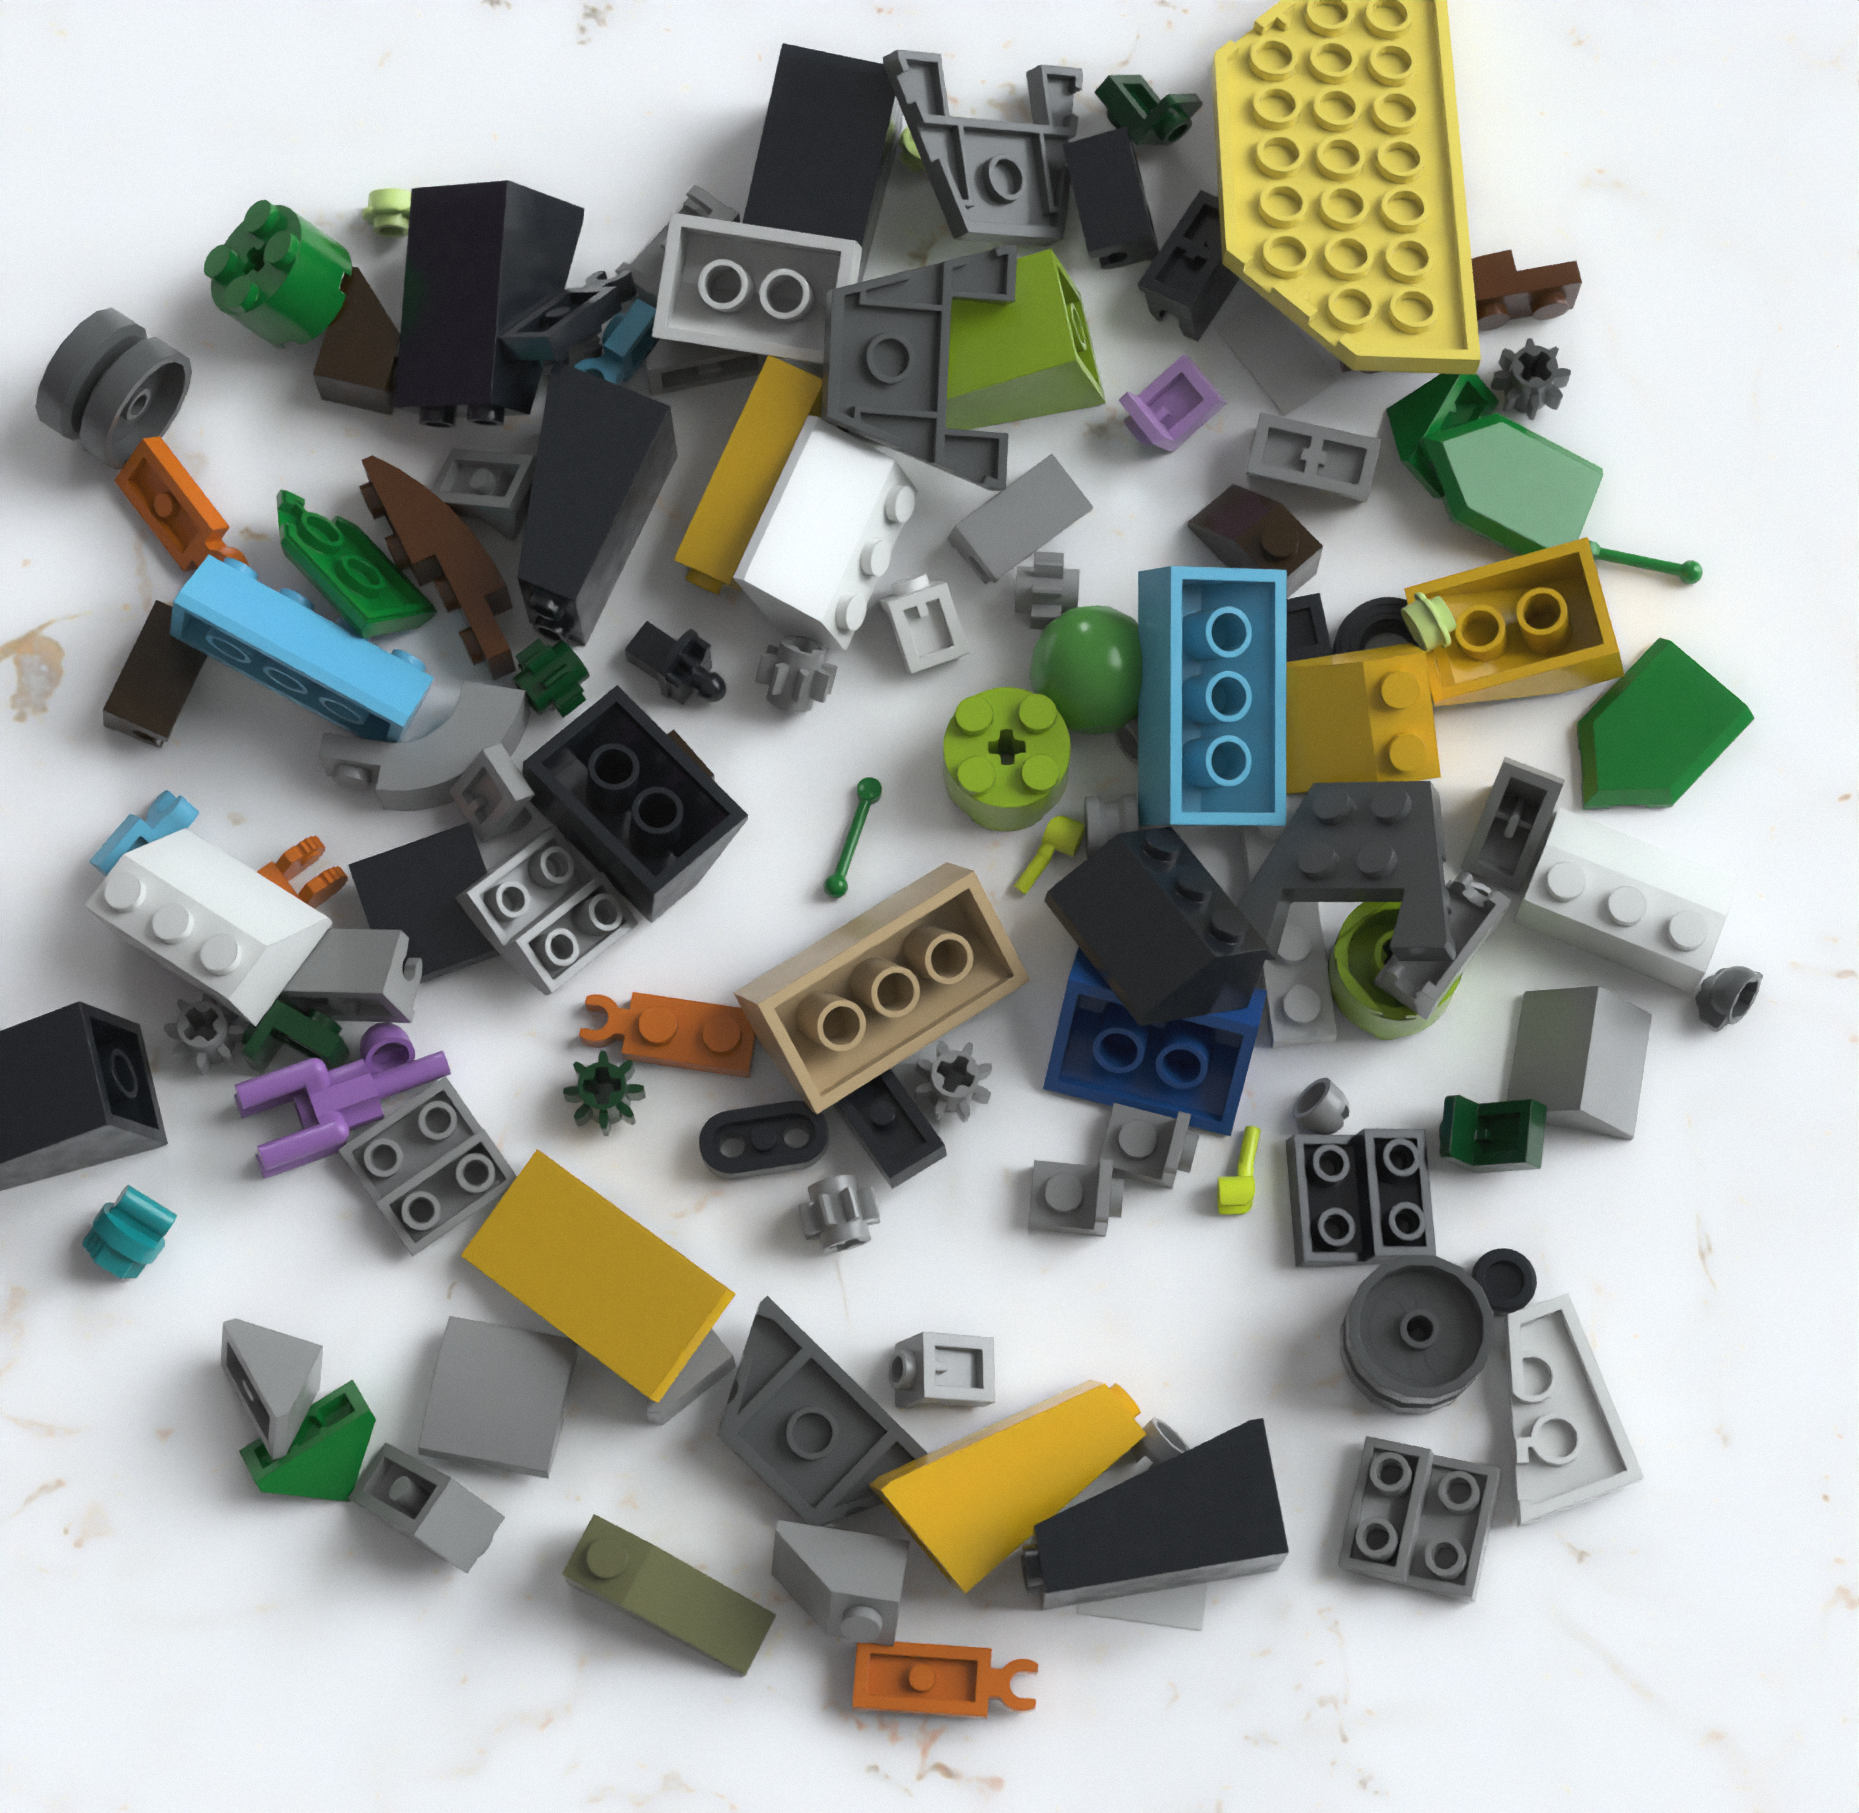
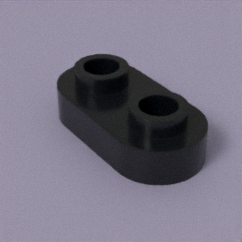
[699,1100,829,1180]

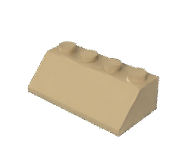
[733,862,1030,1114]

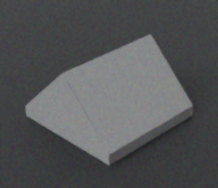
[1507,986,1652,1140]

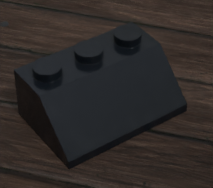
[522,685,748,923]
[1044,826,1270,1026]

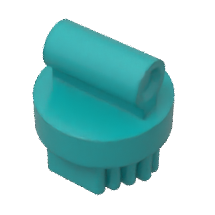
[82,1184,177,1279]

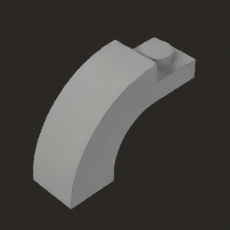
[318,681,531,811]

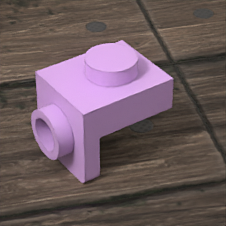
[1119,354,1227,452]

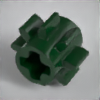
[511,638,590,718]
[563,1050,646,1136]

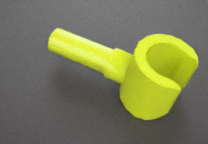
[1013,816,1085,895]
[1217,1126,1261,1215]

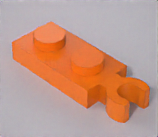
[114,436,249,572]
[579,992,757,1078]
[852,1641,1038,1719]

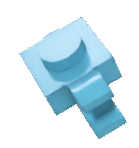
[574,298,659,385]
[89,790,199,877]

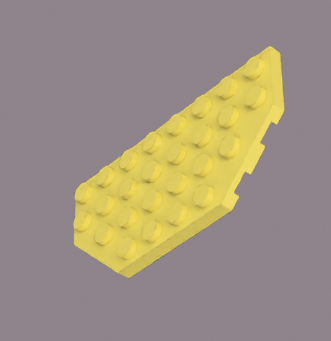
[1211,0,1481,375]

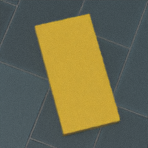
[460,1149,736,1403]

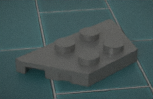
[716,1295,928,1526]

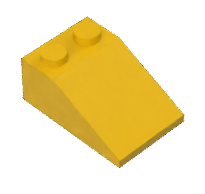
[1404,537,1625,707]
[1286,643,1441,794]

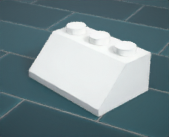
[652,212,862,364]
[733,415,918,652]
[1513,807,1737,994]
[84,828,333,1026]

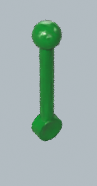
[1589,540,1703,584]
[823,777,882,899]

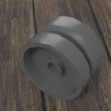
[35,307,192,470]
[1340,1255,1494,1414]

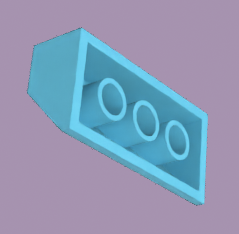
[170,555,434,743]
[1138,566,1287,826]

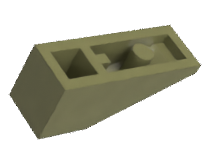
[562,1514,776,1676]

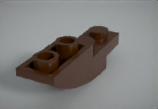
[1339,249,1582,374]
[358,455,516,681]

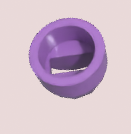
[360,1022,415,1075]

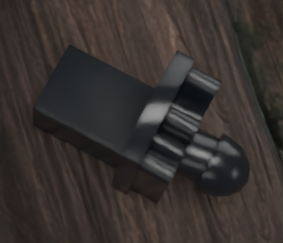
[625,621,727,705]

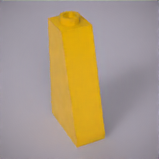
[673,354,831,595]
[869,1380,1146,1593]

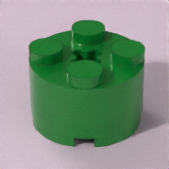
[204,200,352,349]

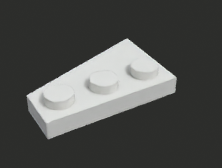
[1504,1293,1645,1527]

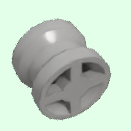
[1084,794,1139,858]

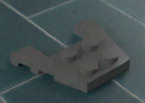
[882,49,1083,246]
[821,244,1018,491]
[1236,781,1456,961]

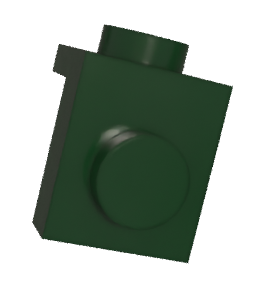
[1094,75,1203,146]
[242,999,351,1074]
[1439,1095,1547,1173]

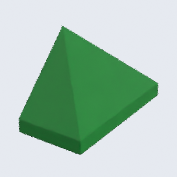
[1386,374,1499,499]
[239,1379,376,1502]

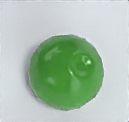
[1029,605,1142,735]

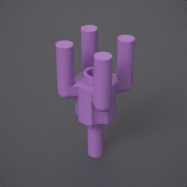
[233,1050,451,1179]

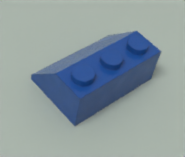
[1043,947,1267,1136]

